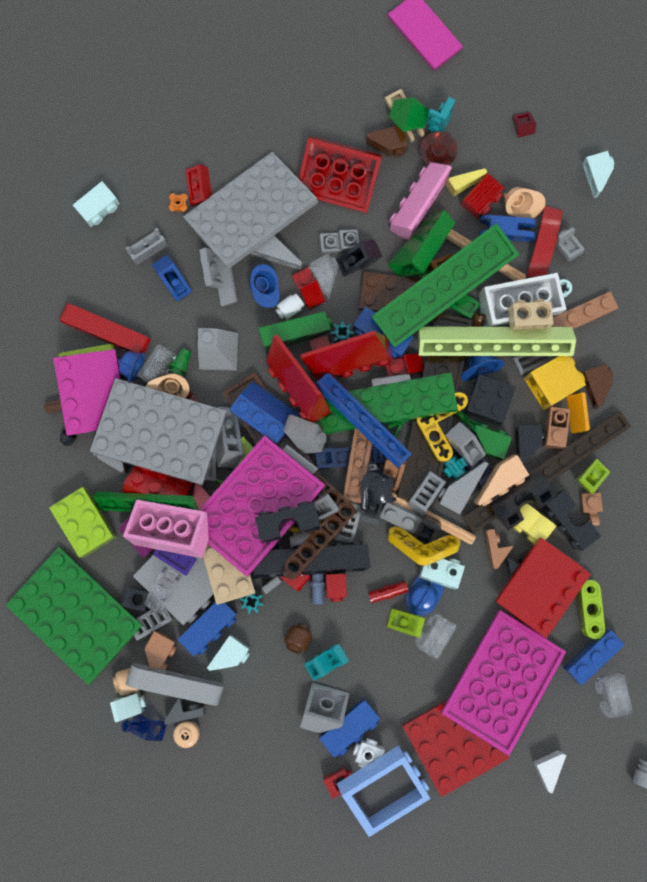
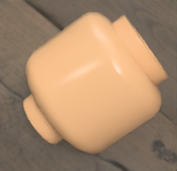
[112,668,139,696]
[173,720,200,748]

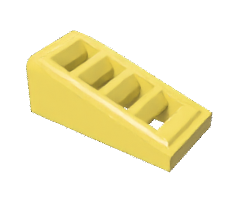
[446,168,487,196]

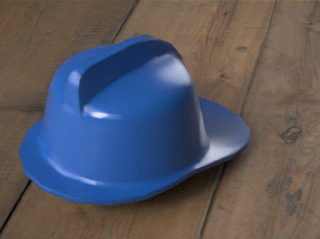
[249,264,280,308]
[117,351,145,383]
[461,356,505,381]
[406,575,444,616]

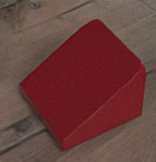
[512,112,536,137]

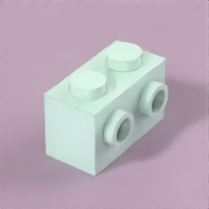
[73,182,120,227]
[418,558,465,590]

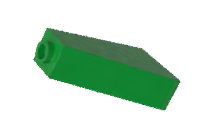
[388,210,455,277]
[258,312,333,354]

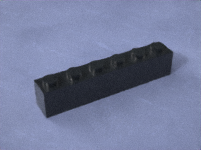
[251,542,371,579]

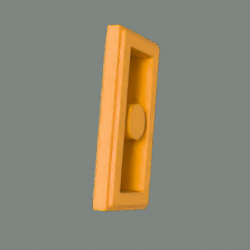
[567,392,590,434]

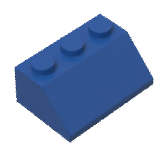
[229,382,300,446]

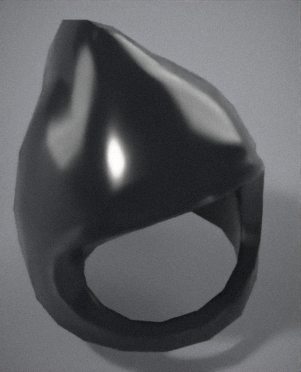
[361,470,397,510]

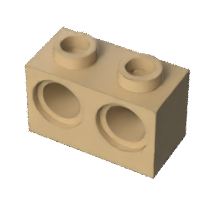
[508,299,553,331]

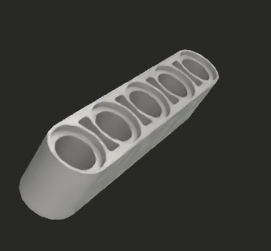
[126,664,224,706]

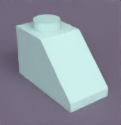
[582,151,614,198]
[207,634,250,671]
[110,691,147,722]

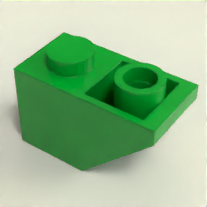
[471,423,512,461]

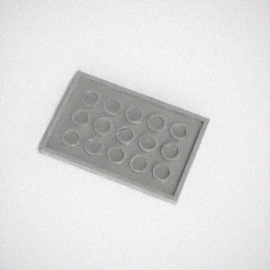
[183,152,318,269]
[90,378,227,486]

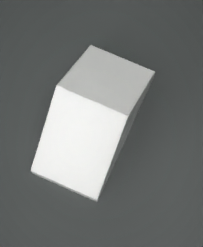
[533,750,566,793]

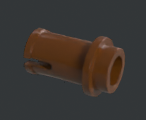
[472,313,486,327]

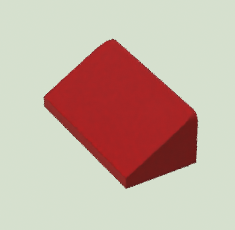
[185,164,212,206]

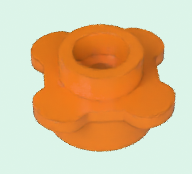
[169,193,188,212]

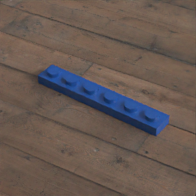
[315,373,412,468]

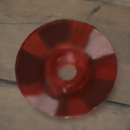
[420,131,457,165]

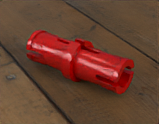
[368,580,409,604]

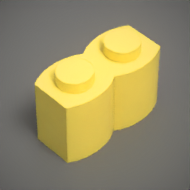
[513,504,556,544]

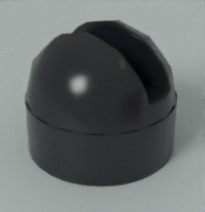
[60,429,77,446]

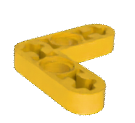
[416,392,468,462]
[388,527,461,566]

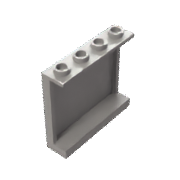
[133,544,214,625]

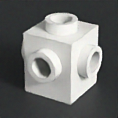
[353,738,385,768]

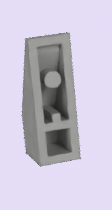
[250,236,302,271]
[216,406,244,468]
[438,461,488,514]

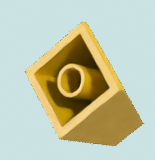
[523,356,586,411]

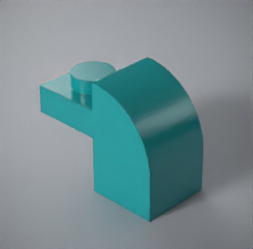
[304,644,349,681]

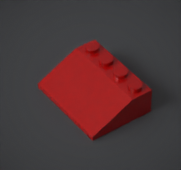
[299,136,383,213]
[300,331,394,381]
[266,334,331,423]
[495,537,591,639]

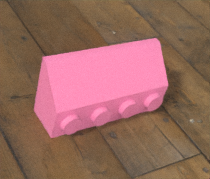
[389,162,452,241]
[123,500,209,558]

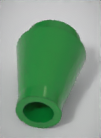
[168,349,191,377]

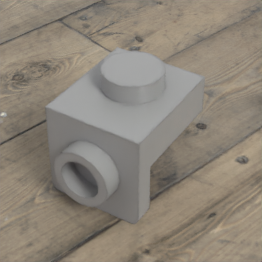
[555,227,585,262]

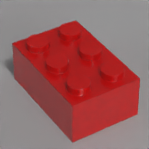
[122,466,194,496]

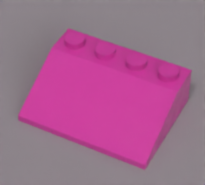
[53,349,121,435]

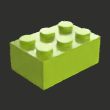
[49,487,117,558]

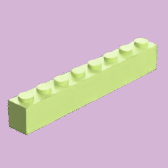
[417,327,576,356]

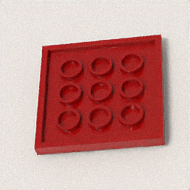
[402,699,509,797]

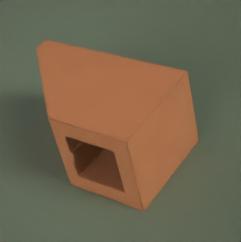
[542,407,570,450]
[145,630,178,670]

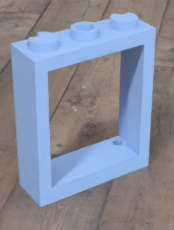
[337,746,430,837]

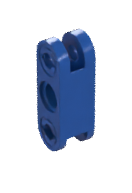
[479,215,536,242]

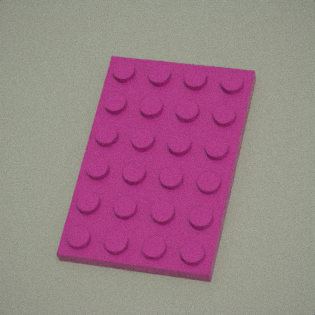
[199,435,325,578]
[440,610,566,756]

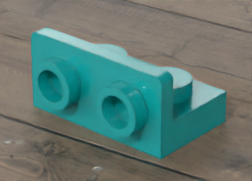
[426,97,456,135]

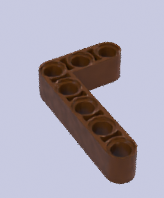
[283,476,355,580]

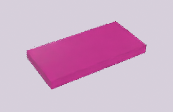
[388,0,463,71]

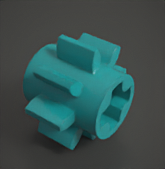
[331,321,354,343]
[443,456,468,479]
[240,590,264,614]

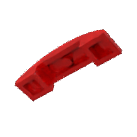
[526,206,563,278]

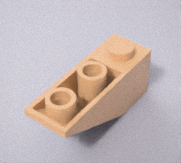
[474,455,529,506]

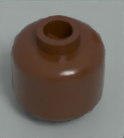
[284,623,313,654]

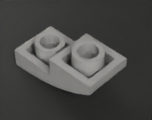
[318,230,359,254]

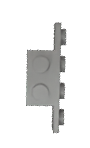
[199,248,238,307]

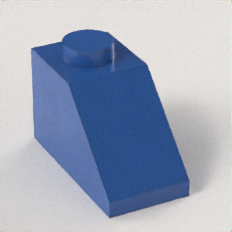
[151,254,192,301]

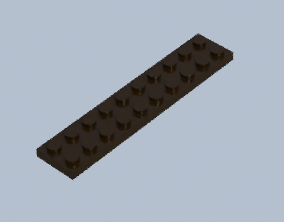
[397,313,473,506]

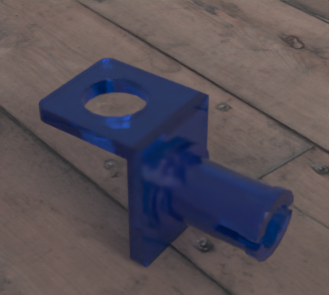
[121,714,167,741]

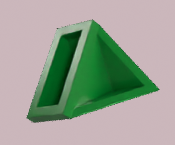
[389,97,429,132]

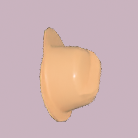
[504,187,546,218]
[145,373,190,398]

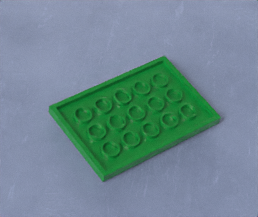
[6,547,144,685]

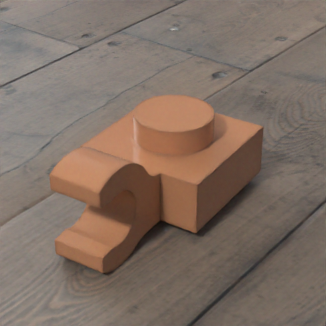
[580,493,603,526]

